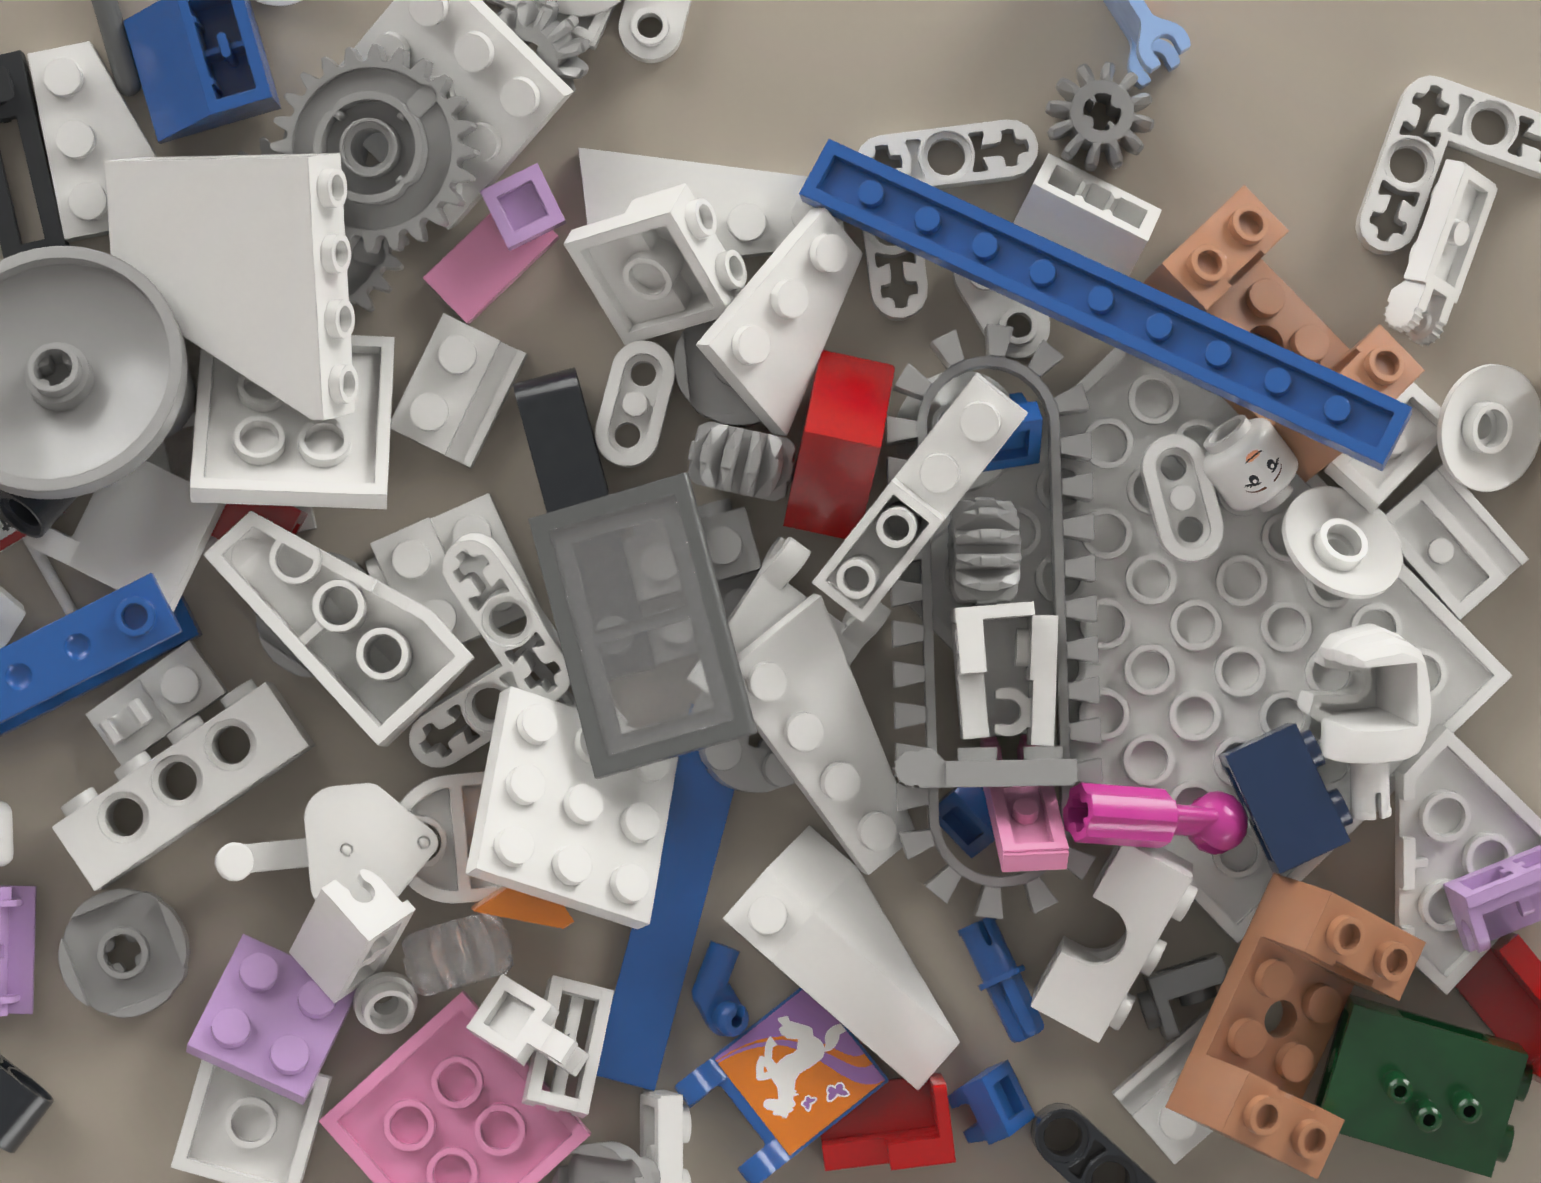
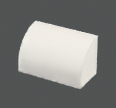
[1013,153,1162,276]

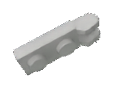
[893,746,1078,788]

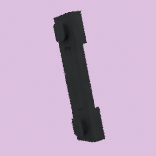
[0,50,70,259]

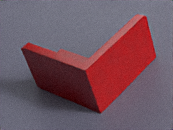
[783,350,895,539]
[1455,933,1541,1083]
[821,1073,956,1171]

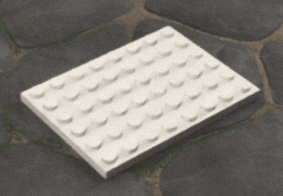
[898,348,1513,943]

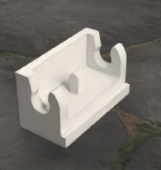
[289,869,415,1004]

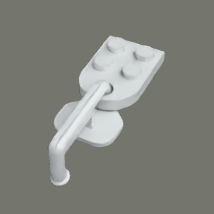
[214,771,502,904]

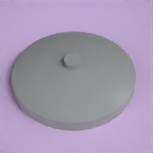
[0,246,188,499]

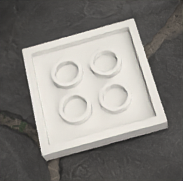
[339,0,574,230]
[190,335,395,510]
[465,686,678,929]

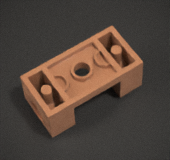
[1143,185,1425,483]
[1165,873,1426,1179]

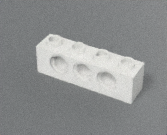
[52,679,316,891]

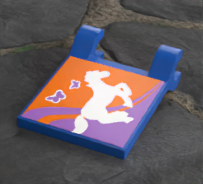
[674,988,889,1183]

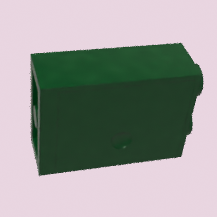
[1314,994,1533,1178]

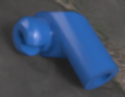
[691,940,749,1037]

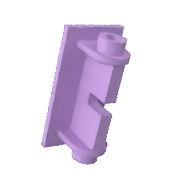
[0,885,37,1016]

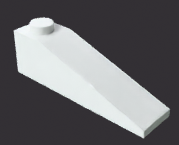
[203,511,475,747]
[722,825,960,1090]

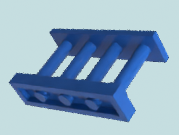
[0,573,203,737]

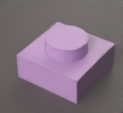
[480,163,567,251]

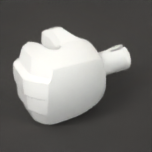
[1297,623,1431,820]

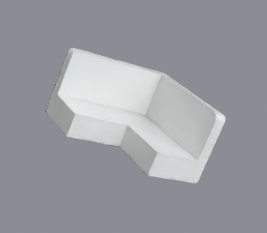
[950,601,1035,740]

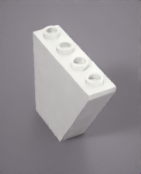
[104,153,359,420]

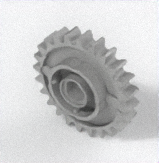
[270,44,480,254]

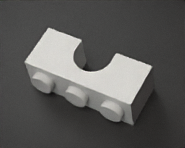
[1031,845,1198,1043]

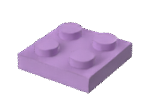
[186,934,356,1105]

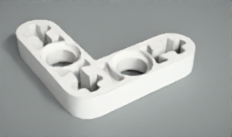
[1355,75,1541,255]
[858,119,1038,321]
[409,533,570,768]

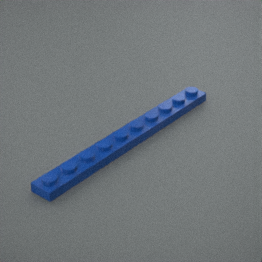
[799,139,1412,472]

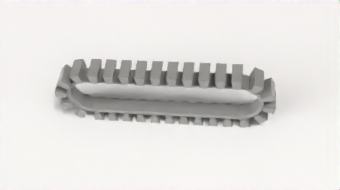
[885,324,1103,919]

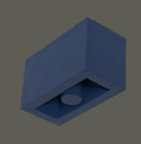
[1218,723,1353,874]

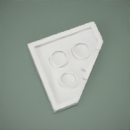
[1395,723,1541,995]

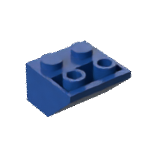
[123,0,282,144]

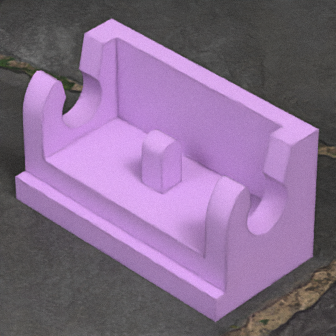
[1443,845,1541,953]

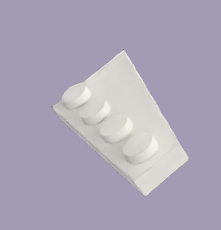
[578,147,844,258]
[722,593,915,875]

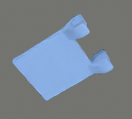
[1103,0,1191,90]

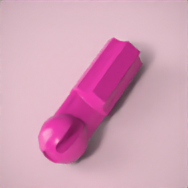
[1063,782,1248,855]

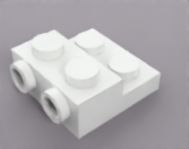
[564,183,747,345]
[365,493,541,645]

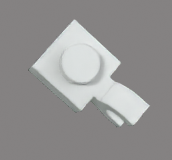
[466,974,590,1077]

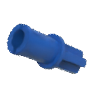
[957,917,1044,1043]

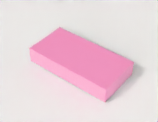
[423,213,559,325]

